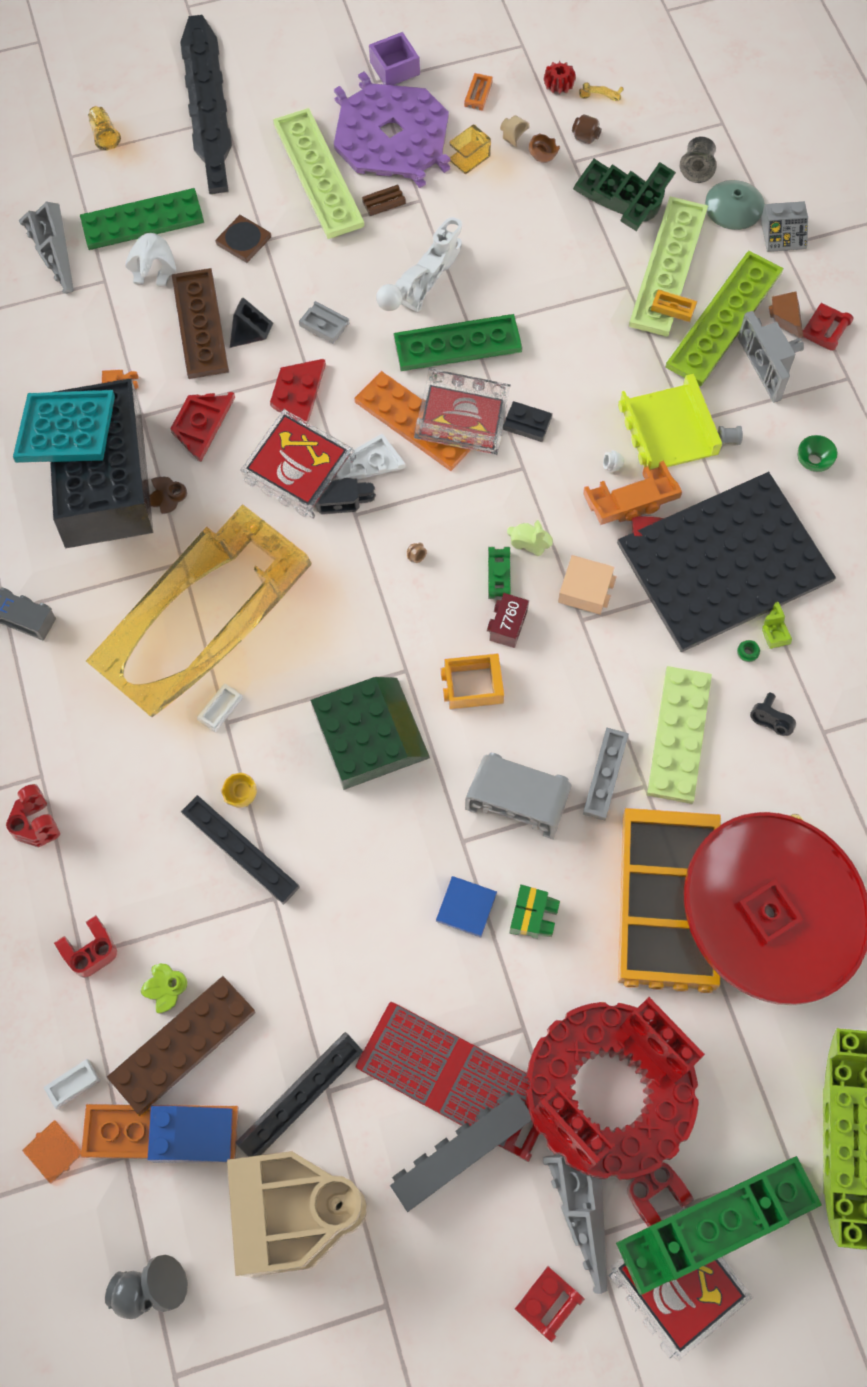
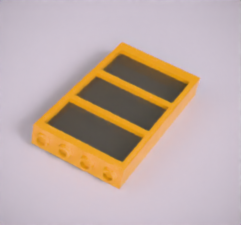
[618,808,721,993]

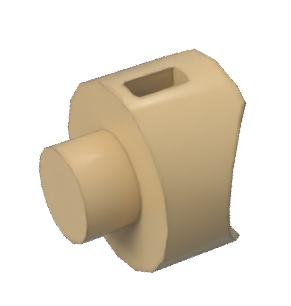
[500,115,530,147]

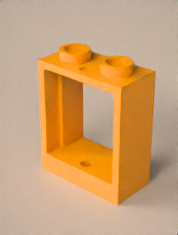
[440,653,504,709]

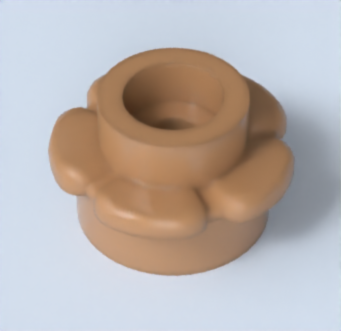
[407,542,427,563]

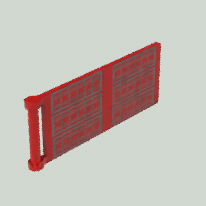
[356,1002,539,1162]

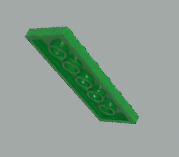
[80,188,204,250]
[393,314,522,371]

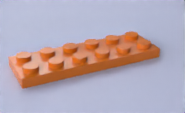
[354,371,473,471]
[81,1104,239,1159]

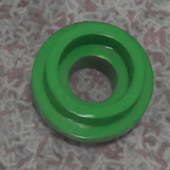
[737,640,760,662]

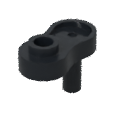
[750,692,796,736]

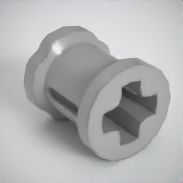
[718,426,743,445]

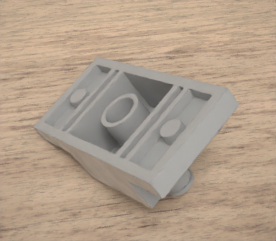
[738,311,804,403]

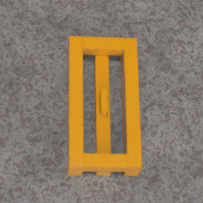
[651,290,697,322]

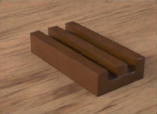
[362,184,406,216]

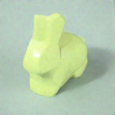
[507,520,553,556]

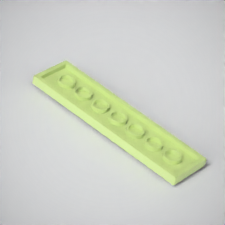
[273,108,364,239]
[629,196,708,337]

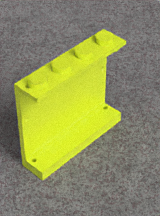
[618,374,722,470]

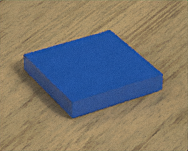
[436,876,497,938]

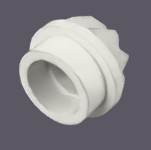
[603,450,625,472]

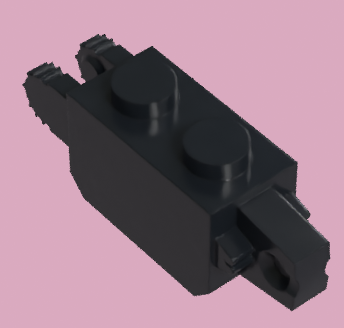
[299,478,376,515]

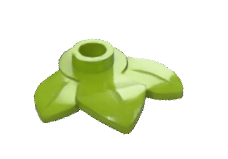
[141,963,187,1013]

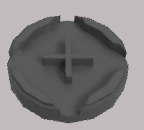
[141,1254,188,1312]

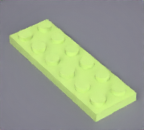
[647,666,712,804]

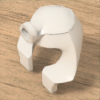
[125,233,176,287]

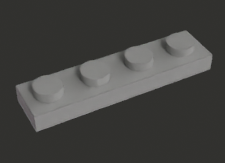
[583,727,629,821]

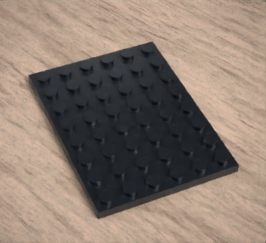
[617,471,836,652]

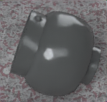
[105,1271,153,1319]

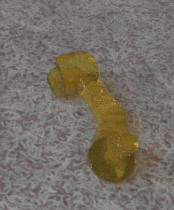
[579,82,624,101]

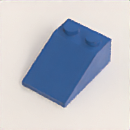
[147,1106,233,1163]

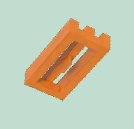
[464,73,493,111]

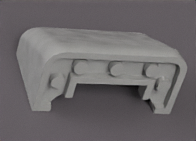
[465,752,572,840]

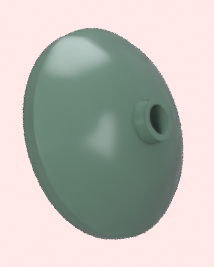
[705,180,765,230]

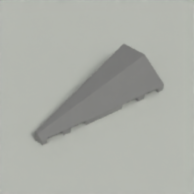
[19,201,74,294]
[543,1154,607,1294]

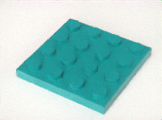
[13,390,115,463]

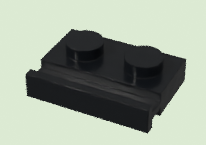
[503,401,553,442]

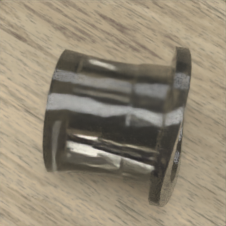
[679,136,717,183]

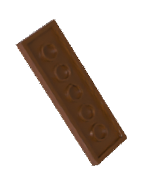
[172,268,229,379]
[107,976,256,1116]

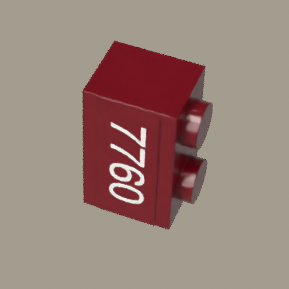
[487,593,529,648]

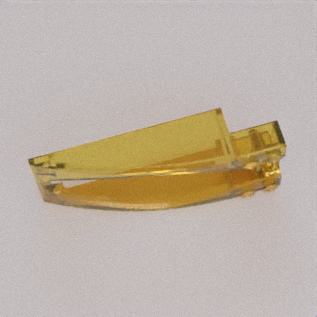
[86,504,312,717]

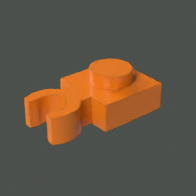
[102,370,139,389]

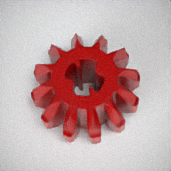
[543,60,576,95]

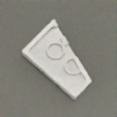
[332,433,406,480]

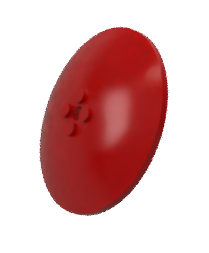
[684,812,867,1005]

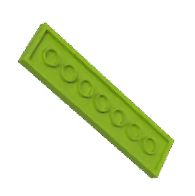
[665,250,784,387]

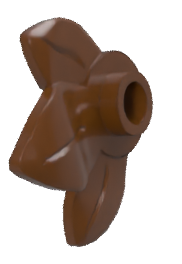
[150,476,187,514]

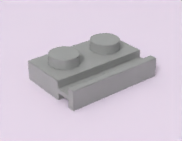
[299,301,350,344]

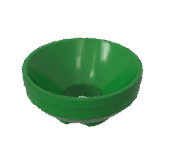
[797,435,838,472]

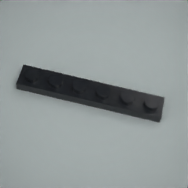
[181,795,300,905]
[235,1032,363,1157]

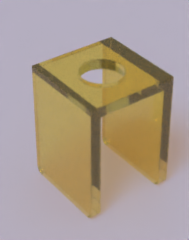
[449,124,491,174]

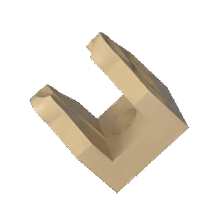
[227,1151,367,1277]

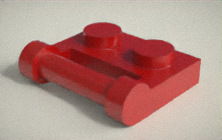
[803,303,854,351]
[515,1266,585,1343]

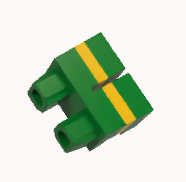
[509,884,560,939]

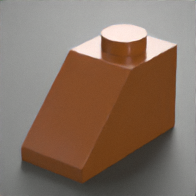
[769,291,803,338]

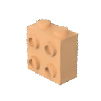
[558,555,617,615]

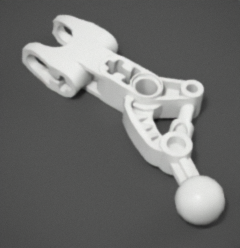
[376,217,462,312]

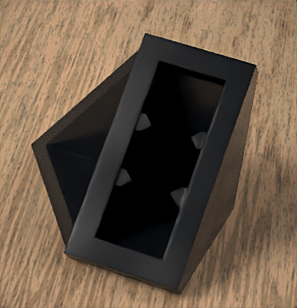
[230,297,274,348]

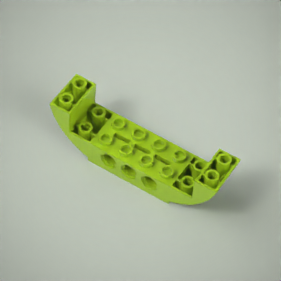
[823,1028,867,1250]

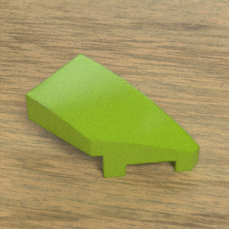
[762,602,792,649]

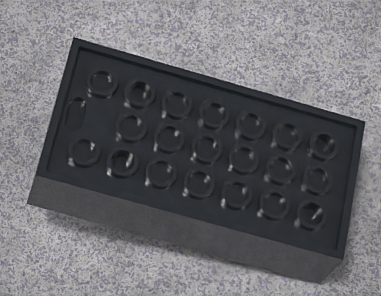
[50,378,154,549]

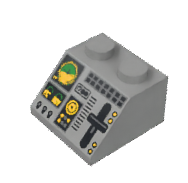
[761,201,808,252]

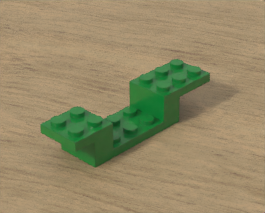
[616,1156,822,1295]

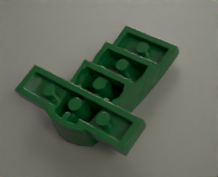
[573,158,676,232]

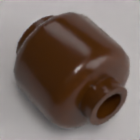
[572,114,602,144]

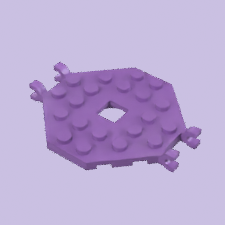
[334,71,450,188]

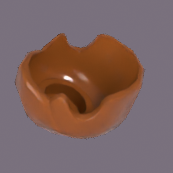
[529,133,560,163]

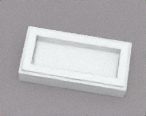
[196,683,243,732]
[43,1059,101,1109]

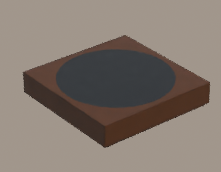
[215,214,271,263]

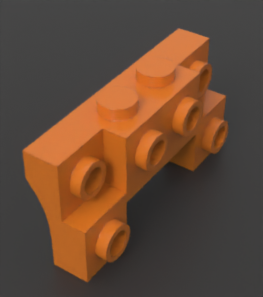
[583,461,682,525]

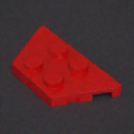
[270,359,326,427]
[170,392,235,462]

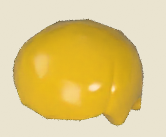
[221,772,257,808]

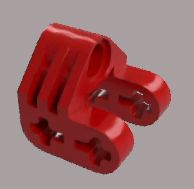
[6,784,61,848]

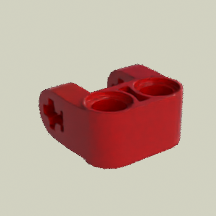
[54,915,117,977]
[627,1162,694,1227]

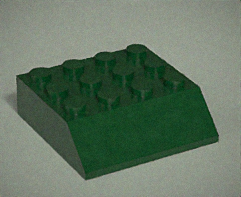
[310,677,430,790]

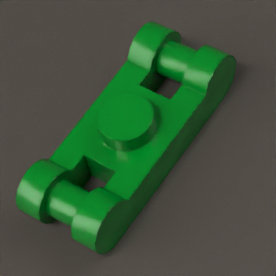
[488,547,511,599]

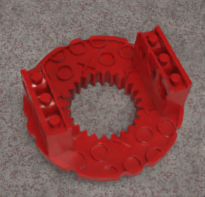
[526,997,705,1180]

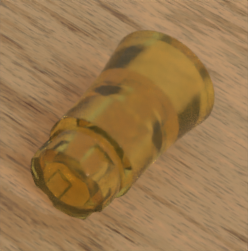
[88,106,121,151]

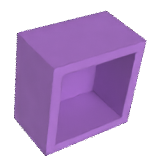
[369,32,420,85]

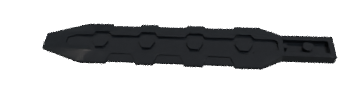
[180,14,232,194]

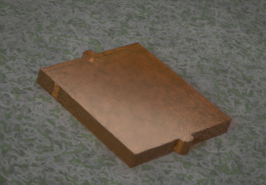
[22,1120,81,1184]

